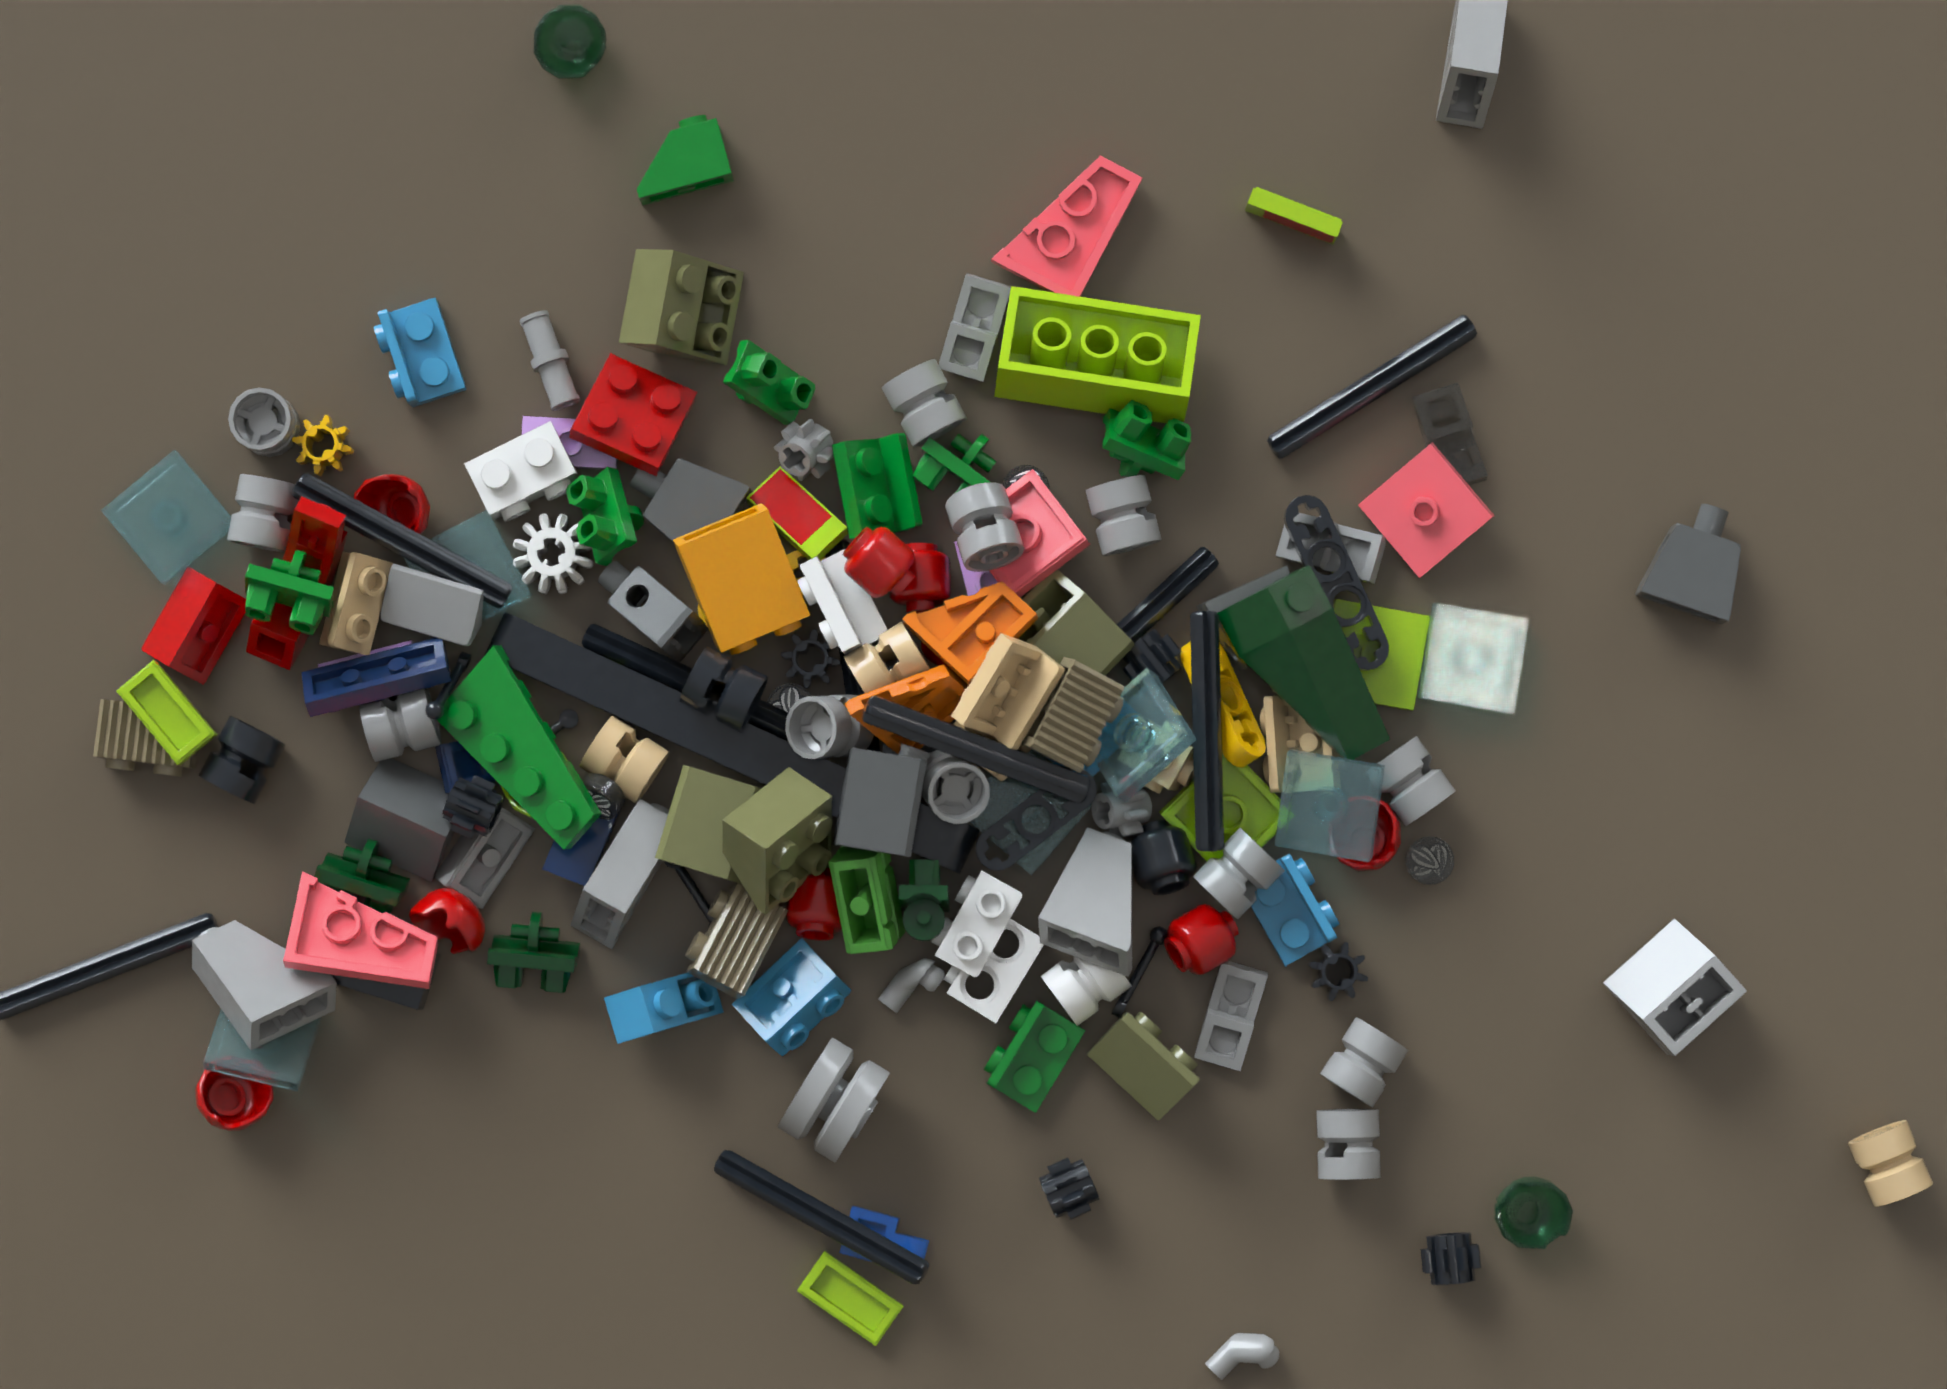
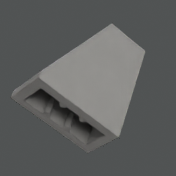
[1436,0,1508,129]
[570,799,669,949]
[1038,827,1132,977]
[192,920,337,1050]

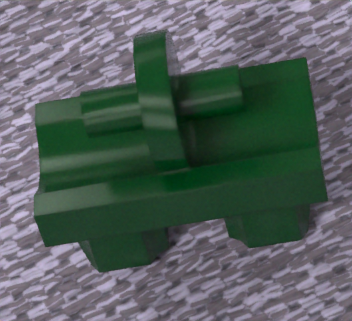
[314,838,410,914]
[899,860,950,942]
[487,912,580,993]

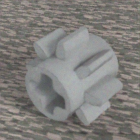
[774,418,834,481]
[1092,778,1152,837]

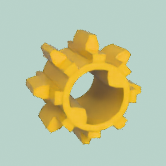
[292,415,354,476]

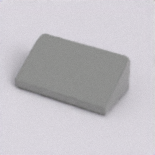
[381,563,484,646]
[435,807,535,909]

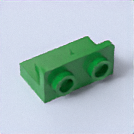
[832,433,922,539]
[983,1000,1086,1113]

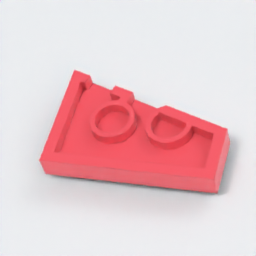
[991,155,1143,297]
[283,871,438,989]

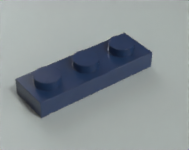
[301,638,451,717]

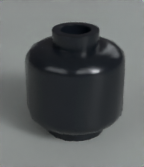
[1130,820,1197,896]

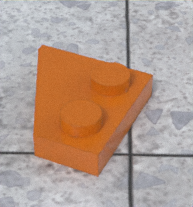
[902,581,1038,685]
[845,664,969,755]

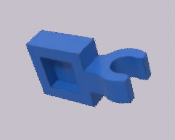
[839,1205,930,1262]

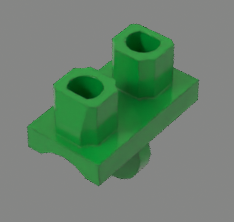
[723,340,816,425]
[1103,400,1191,480]
[913,433,997,493]
[566,467,644,566]
[245,550,334,635]

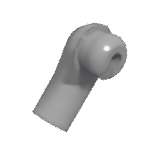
[878,958,945,1013]
[1205,1333,1280,1380]

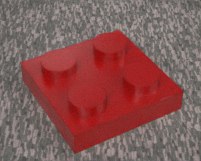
[569,353,697,477]

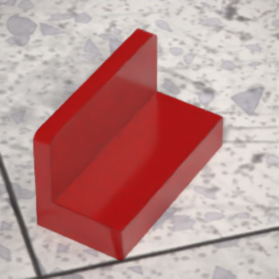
[142,567,246,685]

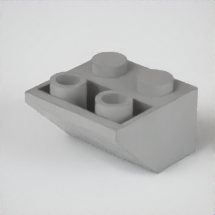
[1602,919,1747,1056]

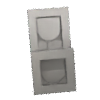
[938,273,1011,382]
[1275,513,1387,584]
[1194,961,1268,1071]

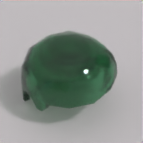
[534,4,607,79]
[1494,1176,1573,1249]

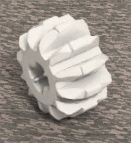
[513,513,594,594]

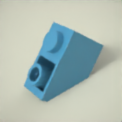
[604,973,724,1044]

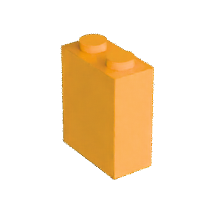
[673,503,811,655]

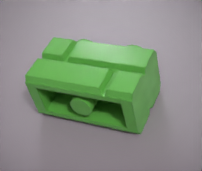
[829,847,905,954]

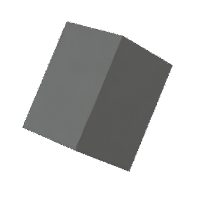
[833,747,927,857]
[344,758,455,882]

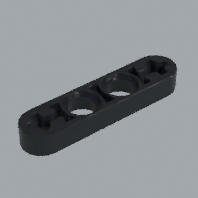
[1284,495,1389,671]

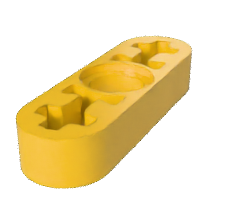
[1180,641,1266,768]

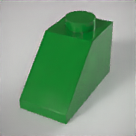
[637,115,734,206]

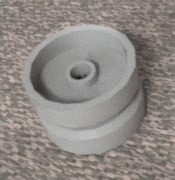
[777,1037,890,1163]

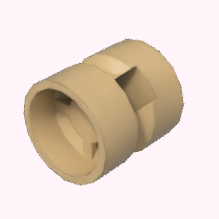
[844,621,931,693]
[579,715,670,804]
[1848,1120,1933,1207]

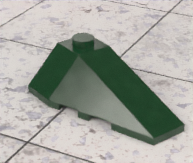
[1218,565,1390,762]

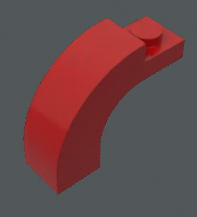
[246,496,348,670]

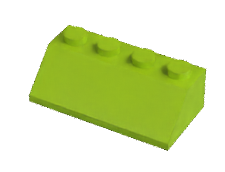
[994,286,1201,423]

